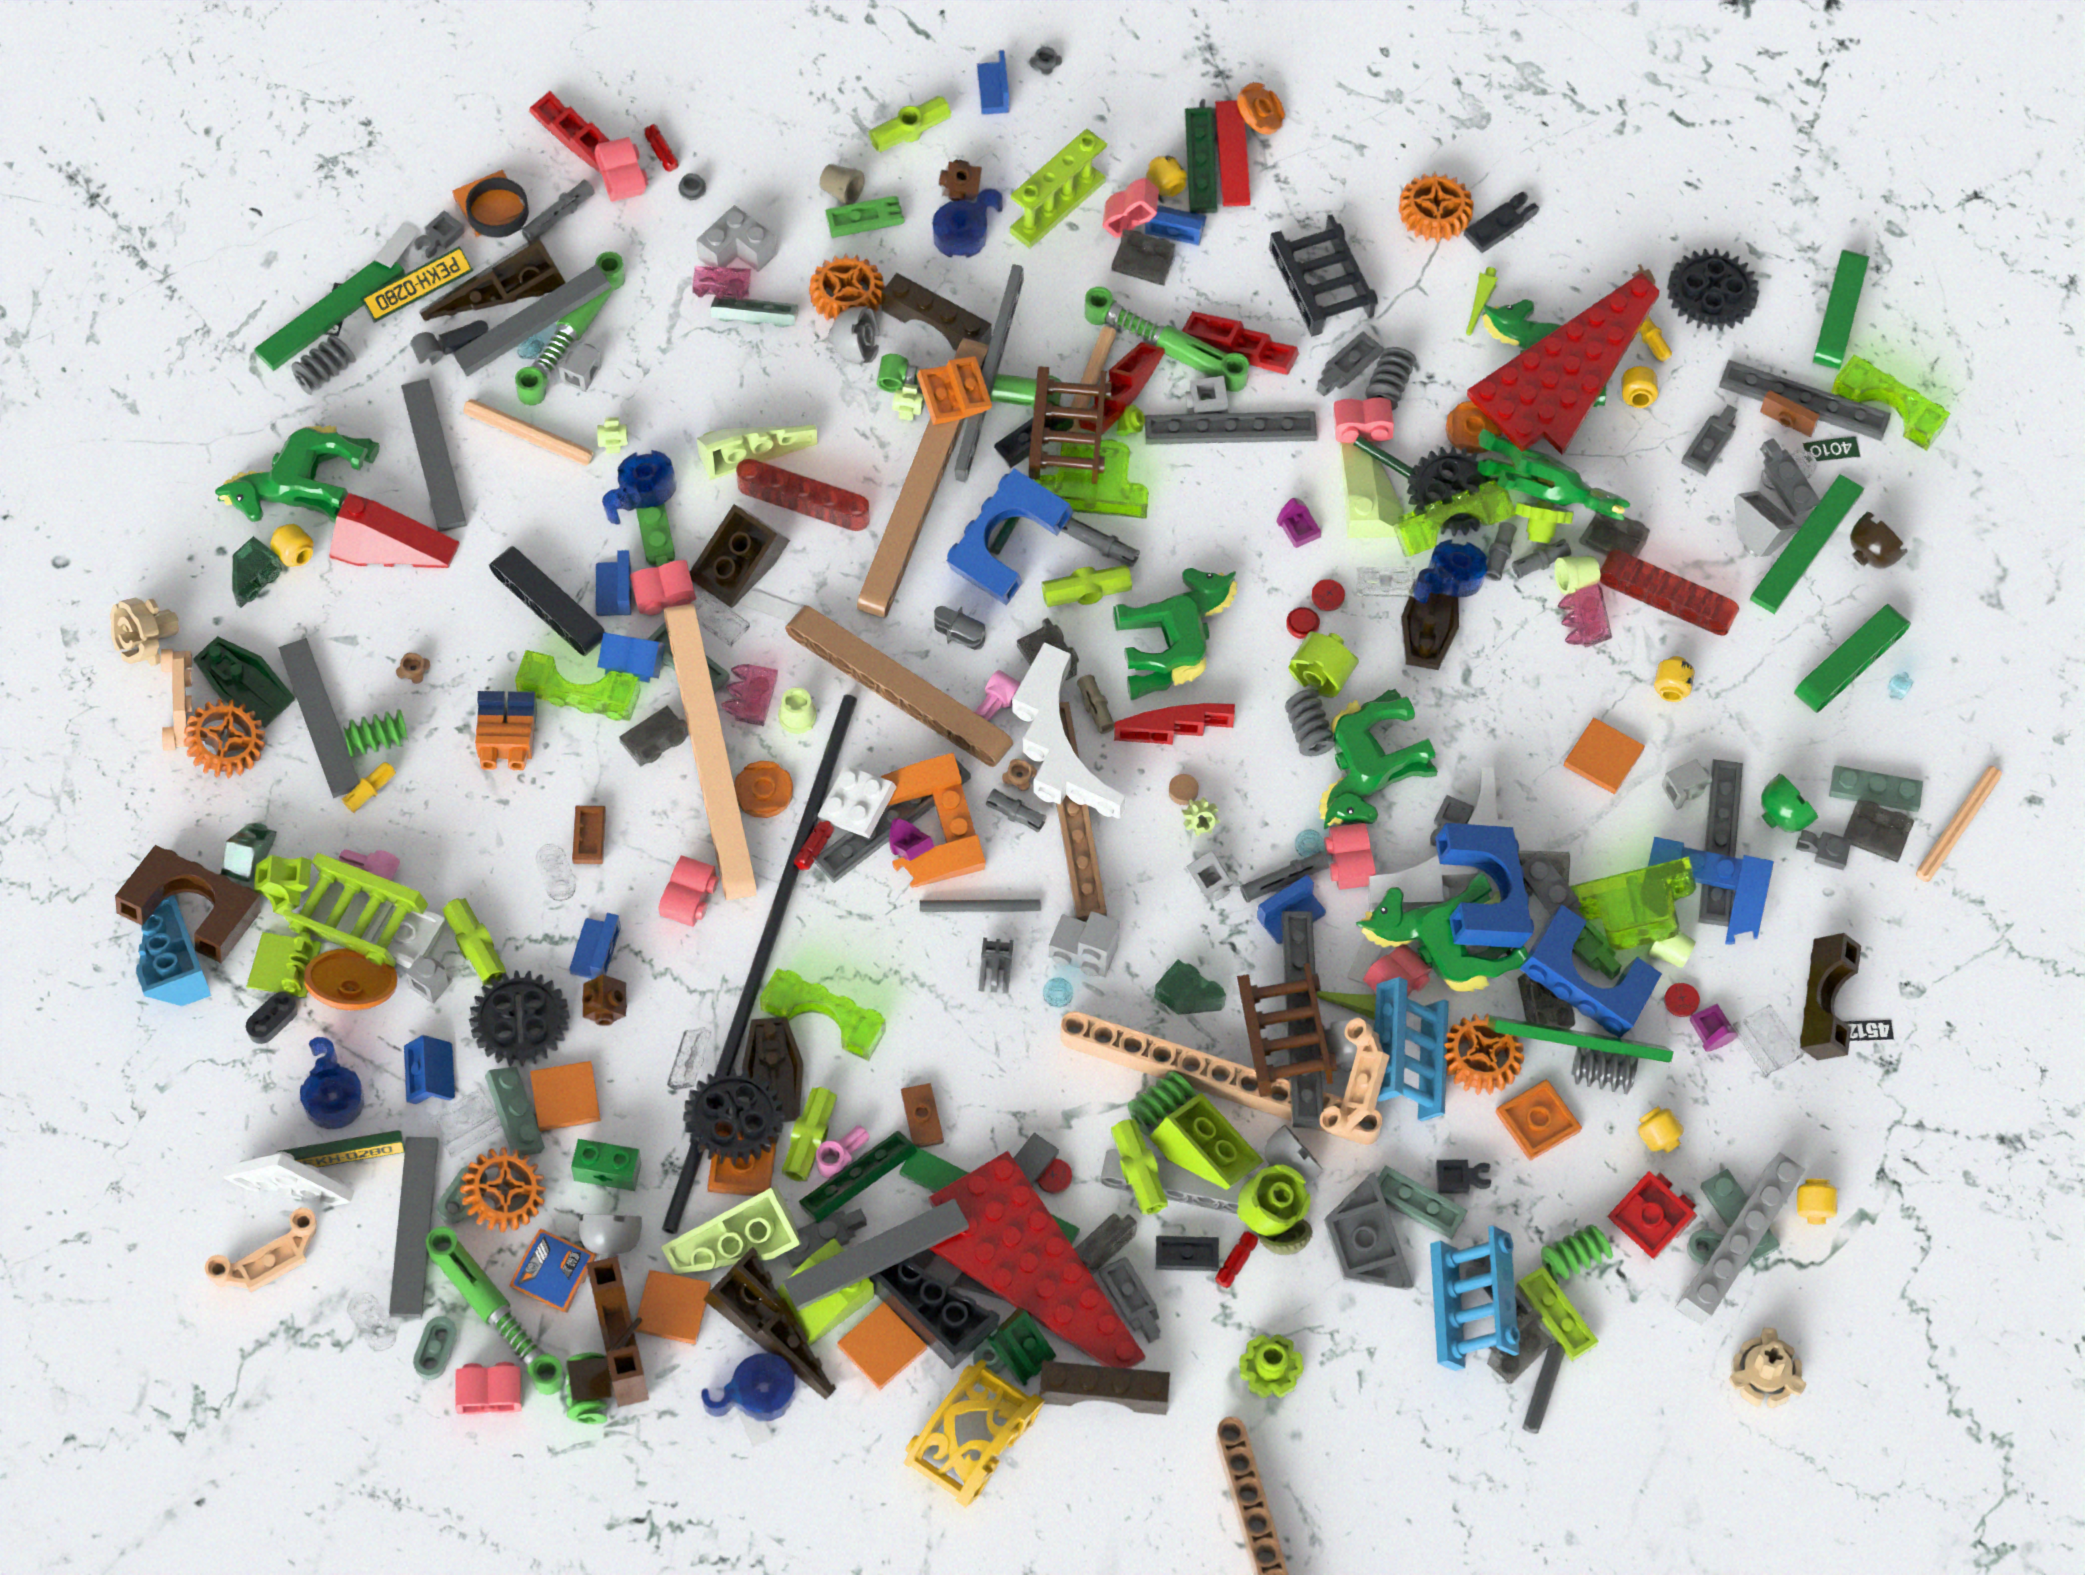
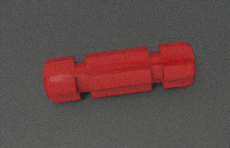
[644,124,679,172]
[794,821,834,871]
[1215,1231,1258,1288]

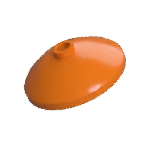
[304,948,398,1011]

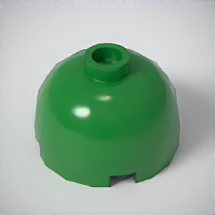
[1761,773,1819,833]

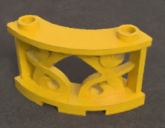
[904,1359,1045,1507]

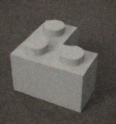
[696,205,777,274]
[1048,911,1120,977]

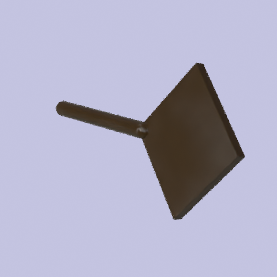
[567,1317,642,1401]

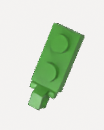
[636,503,675,567]
[1572,912,1622,980]

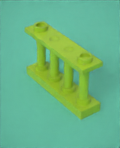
[1010,128,1107,249]
[282,852,428,967]

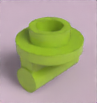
[1117,404,1145,437]

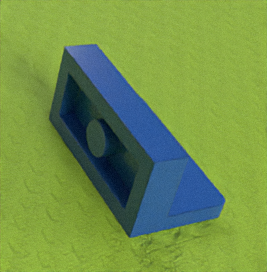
[977,50,1009,115]
[1145,205,1206,246]
[596,550,631,616]
[1257,874,1326,944]
[569,913,621,979]
[404,1035,455,1105]

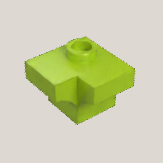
[254,854,312,915]

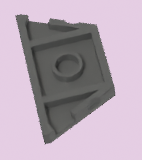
[1324,1172,1414,1290]

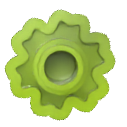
[1515,500,1574,543]
[1239,1334,1304,1398]

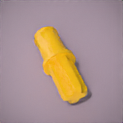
[1639,314,1672,362]
[341,762,396,813]

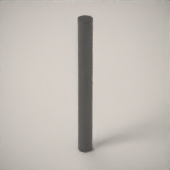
[920,899,1041,912]

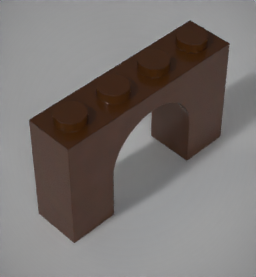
[115,845,261,964]
[586,1256,649,1407]

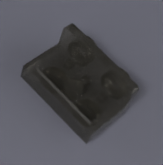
[1517,973,1576,1029]
[1487,1308,1553,1384]

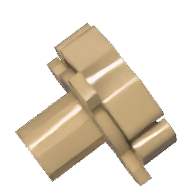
[110,597,179,666]
[1729,1327,1807,1408]

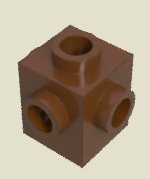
[938,160,982,202]
[582,974,627,1026]

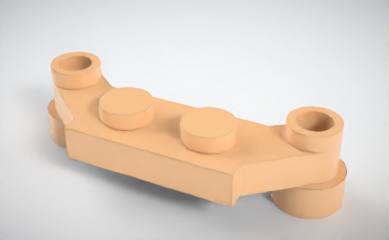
[161,649,192,751]
[1320,1018,1389,1137]
[205,1208,317,1293]

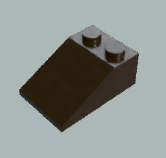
[690,504,790,608]

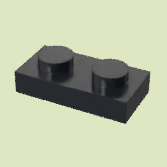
[1155,1236,1219,1271]

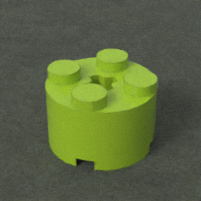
[1288,631,1359,698]
[1237,1164,1311,1238]

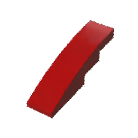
[529,91,610,173]
[1214,100,1251,207]
[1182,311,1299,375]
[1078,342,1165,435]
[1114,703,1235,745]

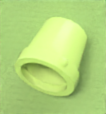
[1554,556,1600,595]
[778,687,817,734]
[1647,920,1696,968]

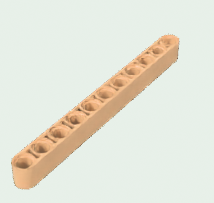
[664,603,756,901]
[1060,1011,1383,1145]

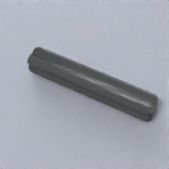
[1522,1344,1565,1434]

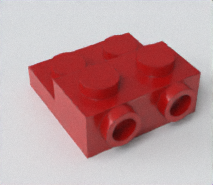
[1607,1171,1698,1260]

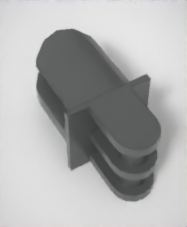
[934,606,985,650]
[978,937,1014,994]

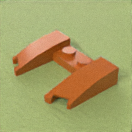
[881,752,986,888]

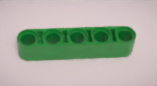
[1812,249,1870,370]
[1794,604,1911,713]

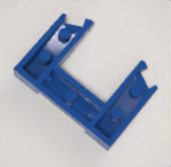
[1638,836,1774,945]

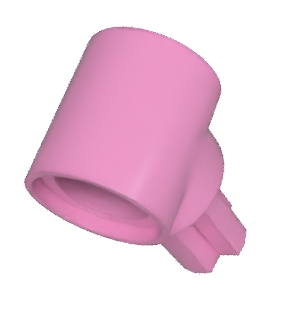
[975,670,1021,721]
[338,849,400,881]
[816,1125,870,1178]

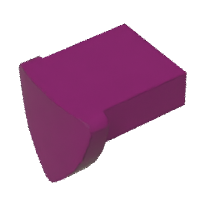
[1276,498,1321,548]
[889,817,935,861]
[1689,1003,1738,1052]

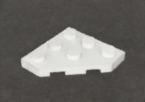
[222,1152,354,1206]

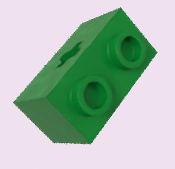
[571,1138,642,1191]

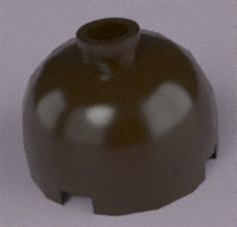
[1850,511,1908,569]

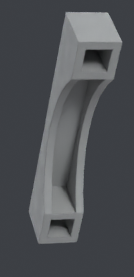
[1675,1152,1806,1326]

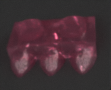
[692,266,751,300]
[1558,583,1612,648]
[721,664,778,726]

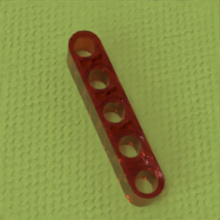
[736,459,870,531]
[1600,550,1739,636]

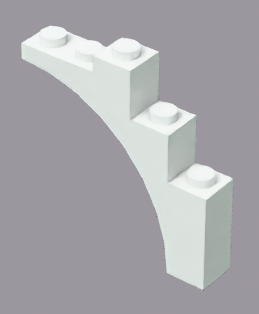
[1012,642,1126,819]
[1368,767,1517,913]

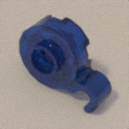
[932,188,1003,258]
[602,450,677,525]
[1413,539,1488,603]
[300,1037,365,1129]
[701,1353,796,1422]

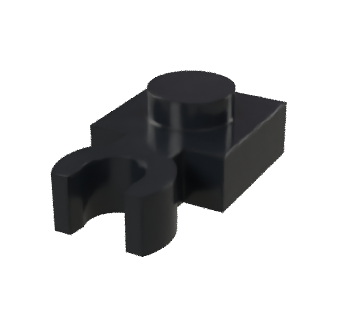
[1436,1159,1491,1194]

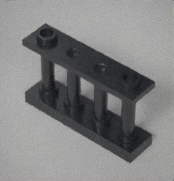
[1269,214,1378,337]

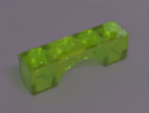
[1831,354,1951,451]
[1392,479,1517,557]
[515,650,641,721]
[759,968,886,1061]

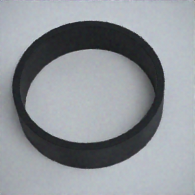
[466,177,529,238]

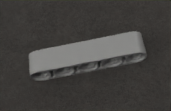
[1100,1149,1251,1214]

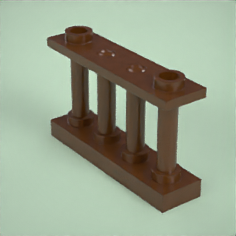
[1028,366,1112,484]
[1237,963,1338,1097]

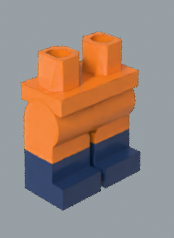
[475,691,538,770]

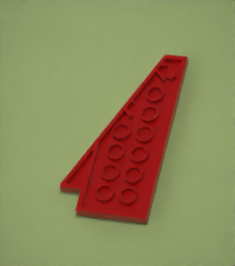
[1467,273,1660,455]
[928,1151,1146,1369]

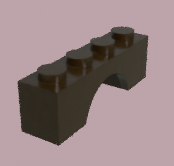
[881,272,992,351]
[1800,933,1861,1061]
[1039,1360,1170,1415]

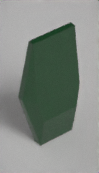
[193,636,295,728]

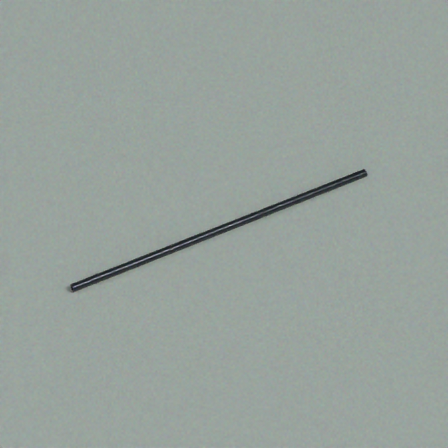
[662,694,857,1234]

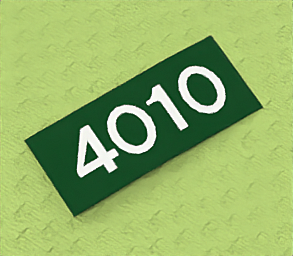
[1803,436,1860,463]

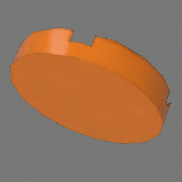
[1237,82,1285,135]
[1445,401,1502,454]
[734,761,793,818]

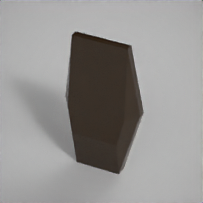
[1401,578,1459,670]
[742,1017,804,1125]

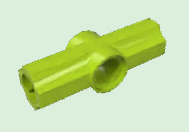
[868,96,951,153]
[1041,564,1132,608]
[442,898,507,986]
[781,1087,837,1182]
[1111,1119,1168,1215]

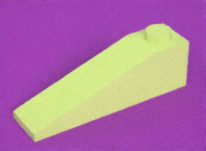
[697,425,817,480]
[1340,441,1405,538]
[661,1186,801,1275]

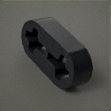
[246,992,298,1044]

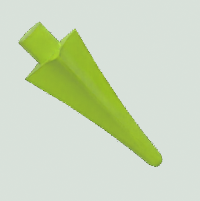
[1466,267,1498,336]
[1317,991,1376,1020]

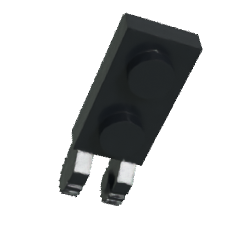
[1464,192,1540,253]
[994,404,1074,469]

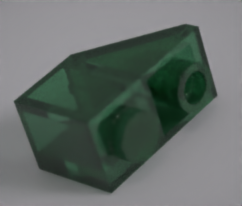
[232,536,282,608]
[221,823,277,882]
[1154,959,1226,1015]

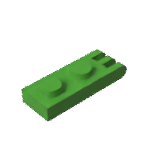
[825,196,905,238]

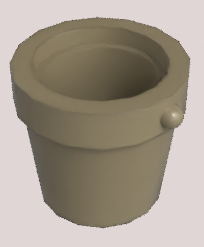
[819,164,865,205]

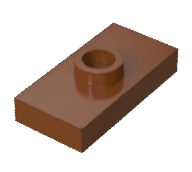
[1760,390,1820,438]
[572,805,606,864]
[901,1083,944,1148]

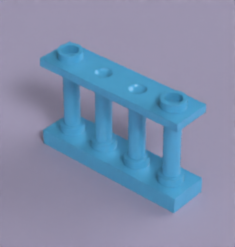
[1374,977,1449,1121]
[1430,1225,1520,1371]

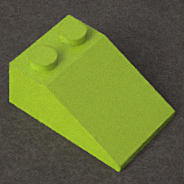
[1148,1092,1264,1190]
[776,1238,874,1347]

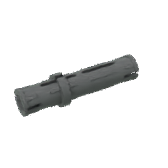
[520,179,595,242]
[1061,517,1140,567]
[1240,851,1329,903]

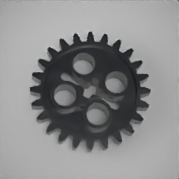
[1667,248,1759,331]
[1407,446,1501,537]
[469,970,570,1067]
[683,1068,785,1166]

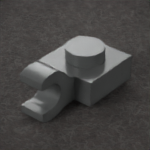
[1796,830,1852,870]

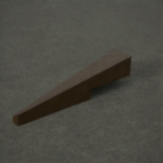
[419,236,566,321]
[703,1246,837,1400]

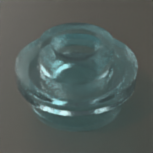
[517,334,545,359]
[1887,672,1914,700]
[1295,829,1325,858]
[1043,977,1073,1007]

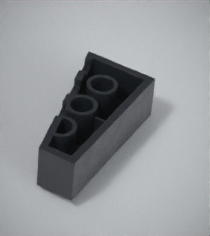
[868,1259,1000,1370]

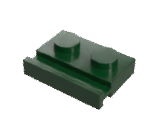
[986,1307,1057,1387]

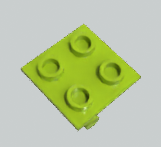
[246,932,322,998]

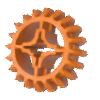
[1398,171,1474,243]
[809,253,885,321]
[183,698,265,779]
[1444,1013,1525,1095]
[460,1147,546,1232]

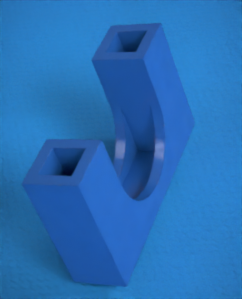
[946,468,1074,606]
[1435,823,1534,948]
[1520,905,1662,1038]

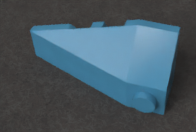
[136,895,212,1006]

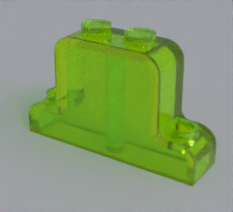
[1035,439,1149,519]
[1570,857,1696,950]

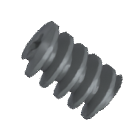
[291,335,356,395]
[1365,347,1417,410]
[1284,689,1336,757]
[1571,1047,1639,1095]

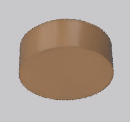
[1169,774,1199,805]

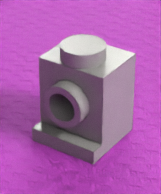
[558,342,602,392]
[1185,376,1228,414]
[1662,759,1712,810]
[1186,850,1233,901]
[406,955,453,1004]

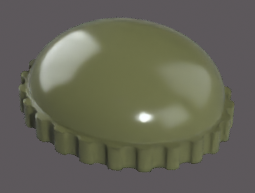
[1258,1218,1313,1255]

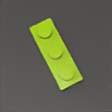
[1516,1266,1599,1362]

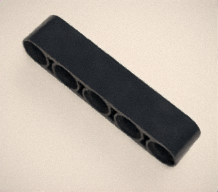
[489,546,606,656]

